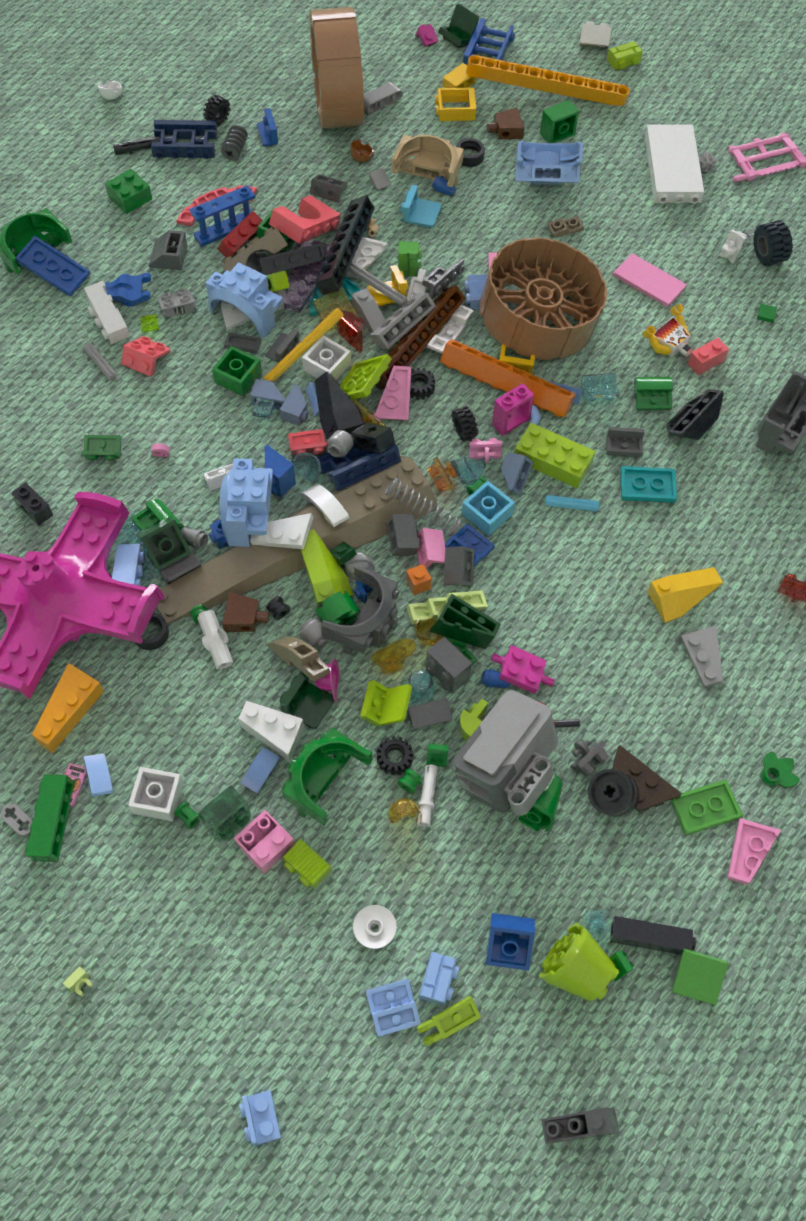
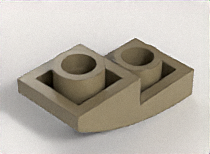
[547,215,584,237]

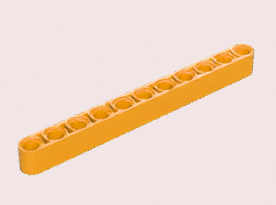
[466,55,630,106]

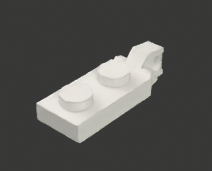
[407,268,427,301]

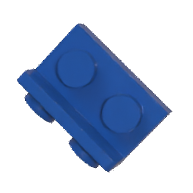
[257,108,278,146]

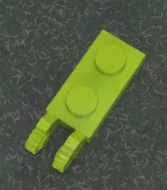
[416,996,481,1046]

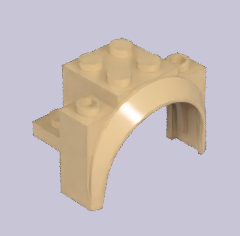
[392,134,464,187]

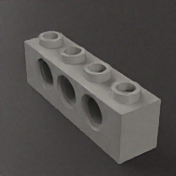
[370,292,436,349]

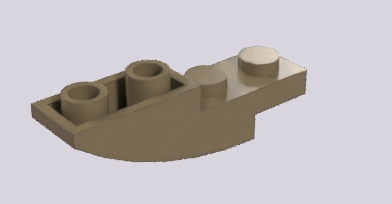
[268,636,330,682]

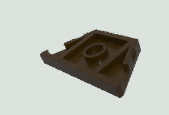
[612,745,682,813]

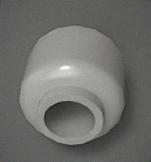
[327,430,354,457]
[300,618,328,647]

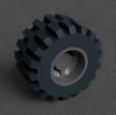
[753,220,793,266]

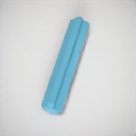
[545,495,599,512]

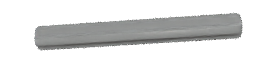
[348,262,408,306]

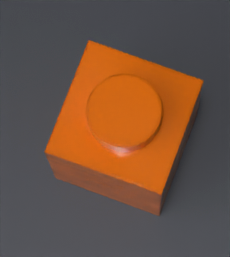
[406,564,432,595]

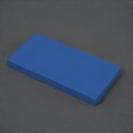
[15,236,91,296]

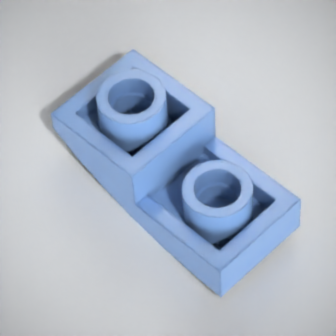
[84,753,113,797]

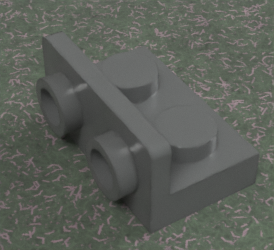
[310,174,348,203]

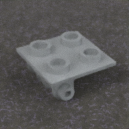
[157,289,196,318]

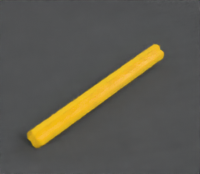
[263,308,344,382]

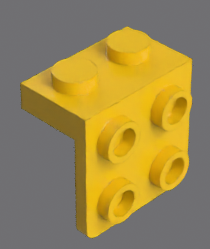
[367,265,409,306]

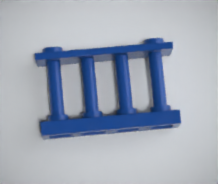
[463,18,515,65]
[189,185,256,247]

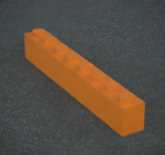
[440,339,576,417]

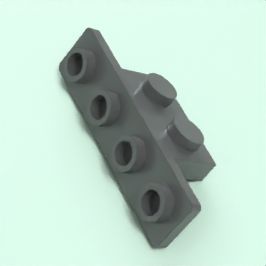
[422,258,465,299]

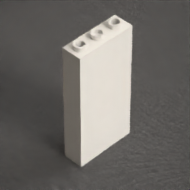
[645,125,704,204]

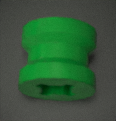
[397,769,423,795]

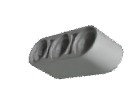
[364,82,403,115]

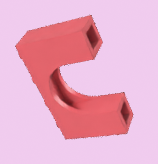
[269,195,341,244]

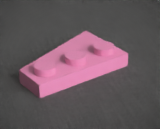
[373,366,411,421]
[727,818,781,885]

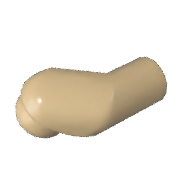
[367,218,379,237]

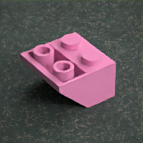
[233,810,295,874]

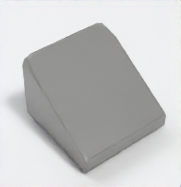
[370,168,391,191]

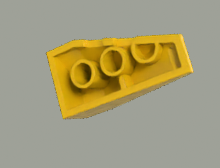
[648,567,723,623]

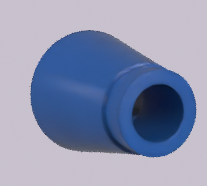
[432,176,456,197]
[481,668,510,688]

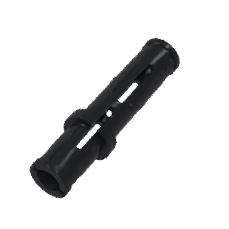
[113,136,160,155]

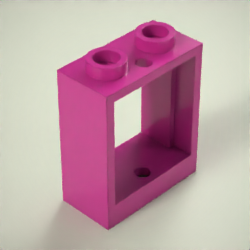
[492,383,534,436]

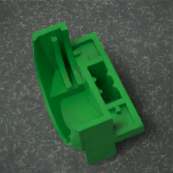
[0,208,72,274]
[282,727,373,826]

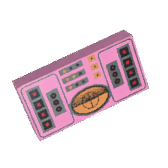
[64,763,87,807]

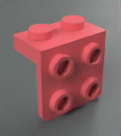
[121,336,170,376]
[288,429,328,458]

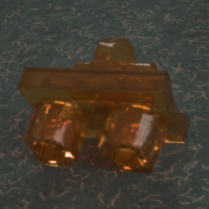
[427,456,459,492]

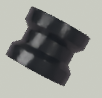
[266,596,291,621]

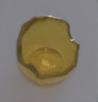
[415,618,444,646]
[387,798,421,823]

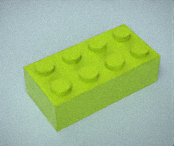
[514,423,596,489]

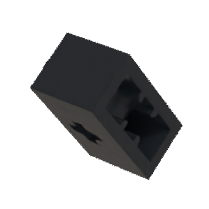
[351,422,396,454]
[11,482,53,526]

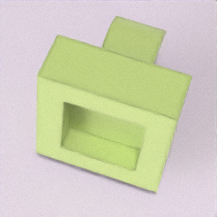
[63,966,93,997]

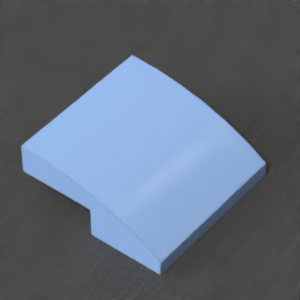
[365,978,421,1037]

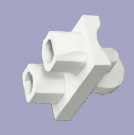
[719,230,747,264]

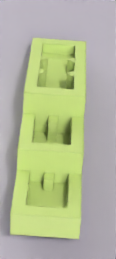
[407,590,488,624]

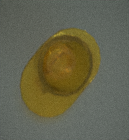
[372,638,416,675]

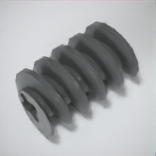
[221,125,248,161]

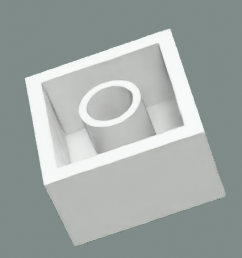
[302,335,351,380]
[128,767,184,821]

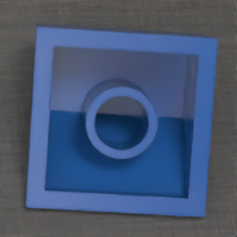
[264,445,296,497]
[486,913,535,971]

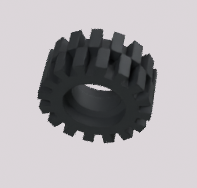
[203,94,231,127]
[410,368,435,400]
[451,406,478,441]
[377,736,413,776]

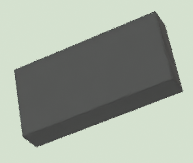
[224,332,262,354]

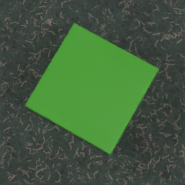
[672,949,728,1005]

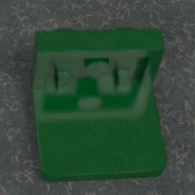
[438,4,479,47]
[279,671,335,729]

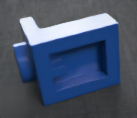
[354,572,376,604]

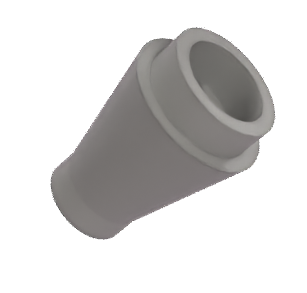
[180,527,208,548]

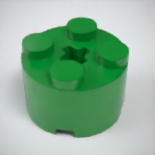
[315,591,360,626]

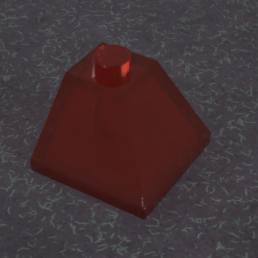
[337,310,364,353]

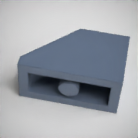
[250,379,285,410]
[280,384,309,426]
[501,451,533,495]

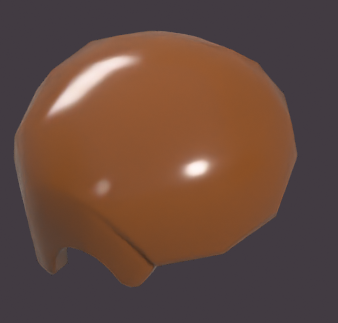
[350,139,374,162]

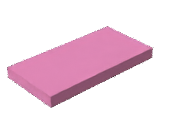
[613,253,687,307]

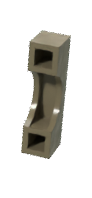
[221,227,288,271]

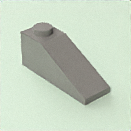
[351,288,386,333]

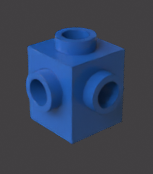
[208,520,229,549]

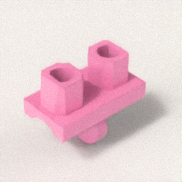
[469,438,502,463]

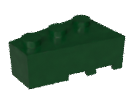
[429,594,501,649]

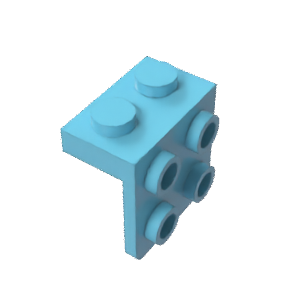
[401,185,441,228]

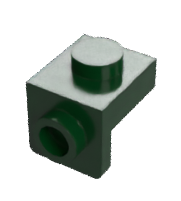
[330,541,357,565]

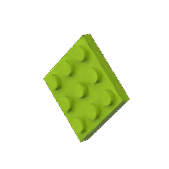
[340,354,392,401]

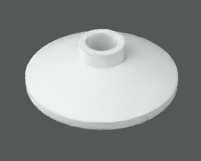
[353,905,397,949]

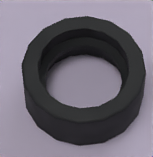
[456,138,485,167]
[135,612,169,650]

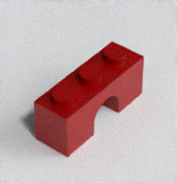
[217,211,263,258]

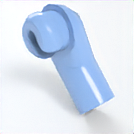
[528,405,541,426]

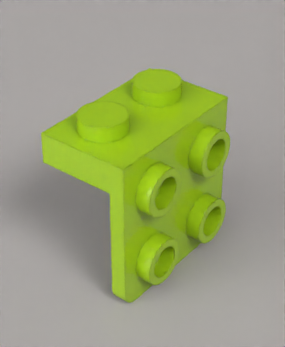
[360,680,412,727]

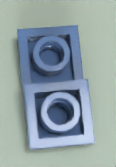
[240,747,281,794]

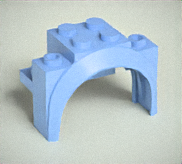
[515,140,583,185]
[206,262,283,338]
[220,458,273,547]

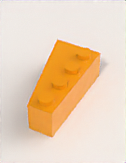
[32,663,104,753]

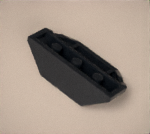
[666,389,724,440]

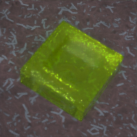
[140,314,159,332]

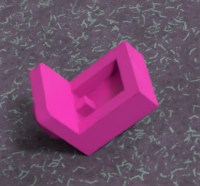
[415,24,439,47]

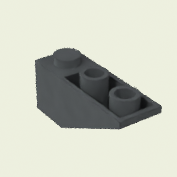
[541,1107,620,1144]

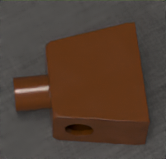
[486,108,524,139]
[222,592,270,632]

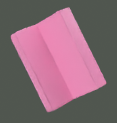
[417,528,446,569]

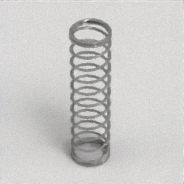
[385,478,462,536]

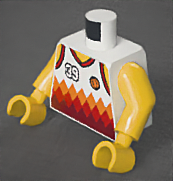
[643,304,692,357]

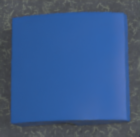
[445,523,495,567]

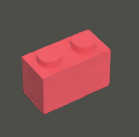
[688,338,729,375]

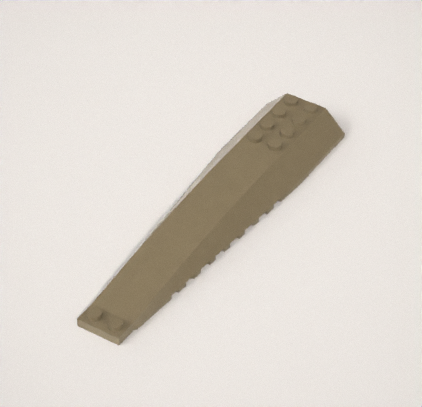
[157,455,438,625]

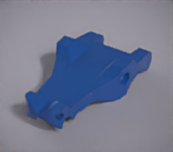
[92,273,151,307]

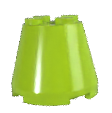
[539,923,619,1002]

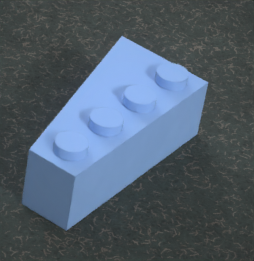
[112,544,145,586]

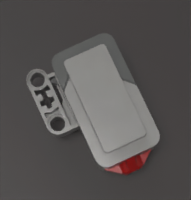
[454,690,558,816]

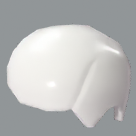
[97,80,123,100]

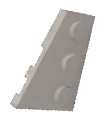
[680,626,723,688]

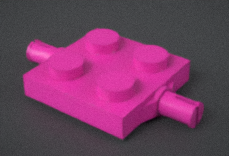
[491,645,555,694]

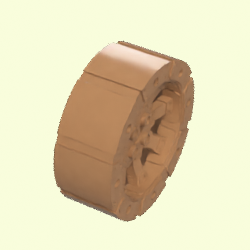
[309,7,364,129]
[479,238,607,360]

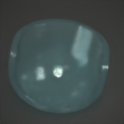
[291,452,321,483]

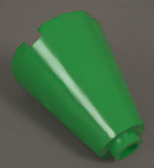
[518,774,563,832]

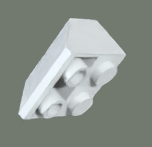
[579,21,612,48]

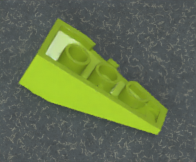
[300,529,353,606]

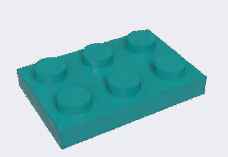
[620,466,677,503]

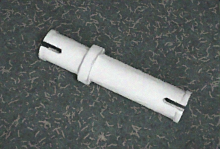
[417,765,438,827]

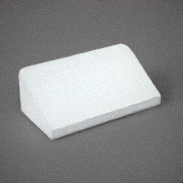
[203,463,233,491]

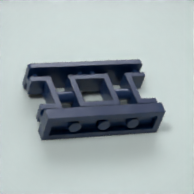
[151,120,218,159]
[316,440,401,491]

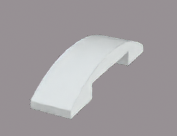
[427,305,474,354]
[300,484,350,527]

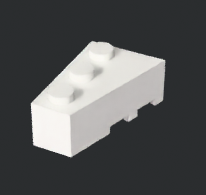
[84,281,130,344]
[239,701,304,763]

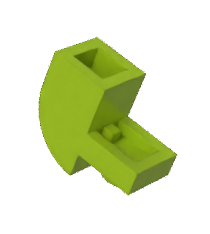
[459,699,488,741]

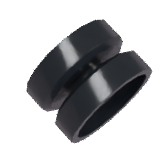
[588,769,640,817]

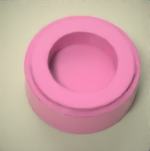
[151,443,170,457]

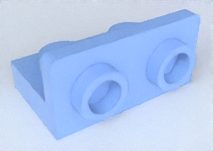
[239,1090,281,1146]

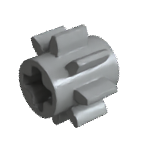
[698,152,717,172]

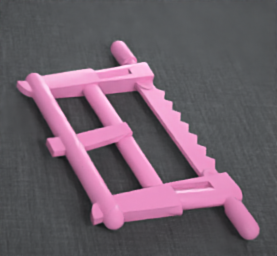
[728,132,806,182]

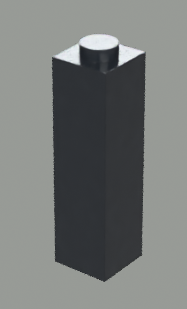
[610,916,696,955]

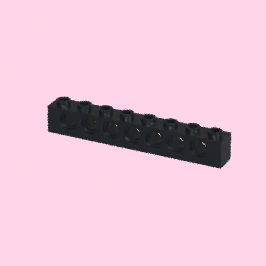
[314,195,375,295]

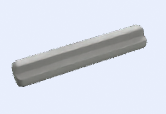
[83,343,117,381]

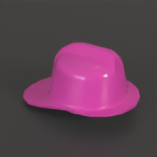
[315,659,340,702]

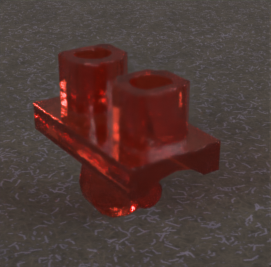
[777,573,806,603]

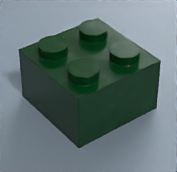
[137,517,191,571]

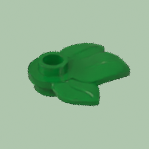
[761,751,800,788]

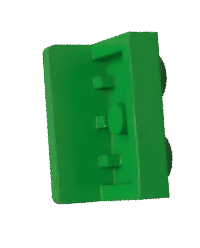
[81,435,122,461]

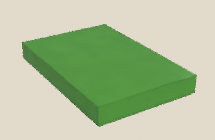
[670,779,744,836]

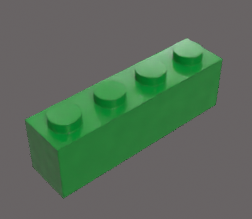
[25,774,75,862]

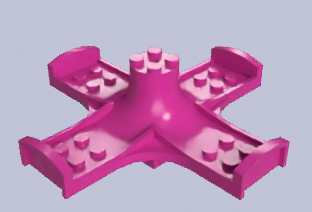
[0,492,165,699]

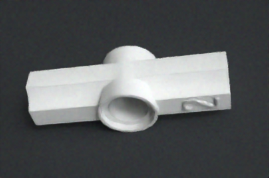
[197,610,233,669]

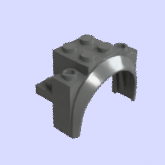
[755,372,806,455]
[321,564,400,655]

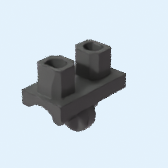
[570,740,609,776]

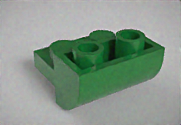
[634,377,673,410]
[131,499,185,531]

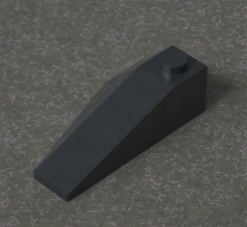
[314,371,365,439]

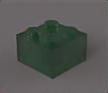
[198,785,251,843]

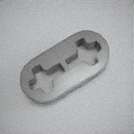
[1,804,33,838]

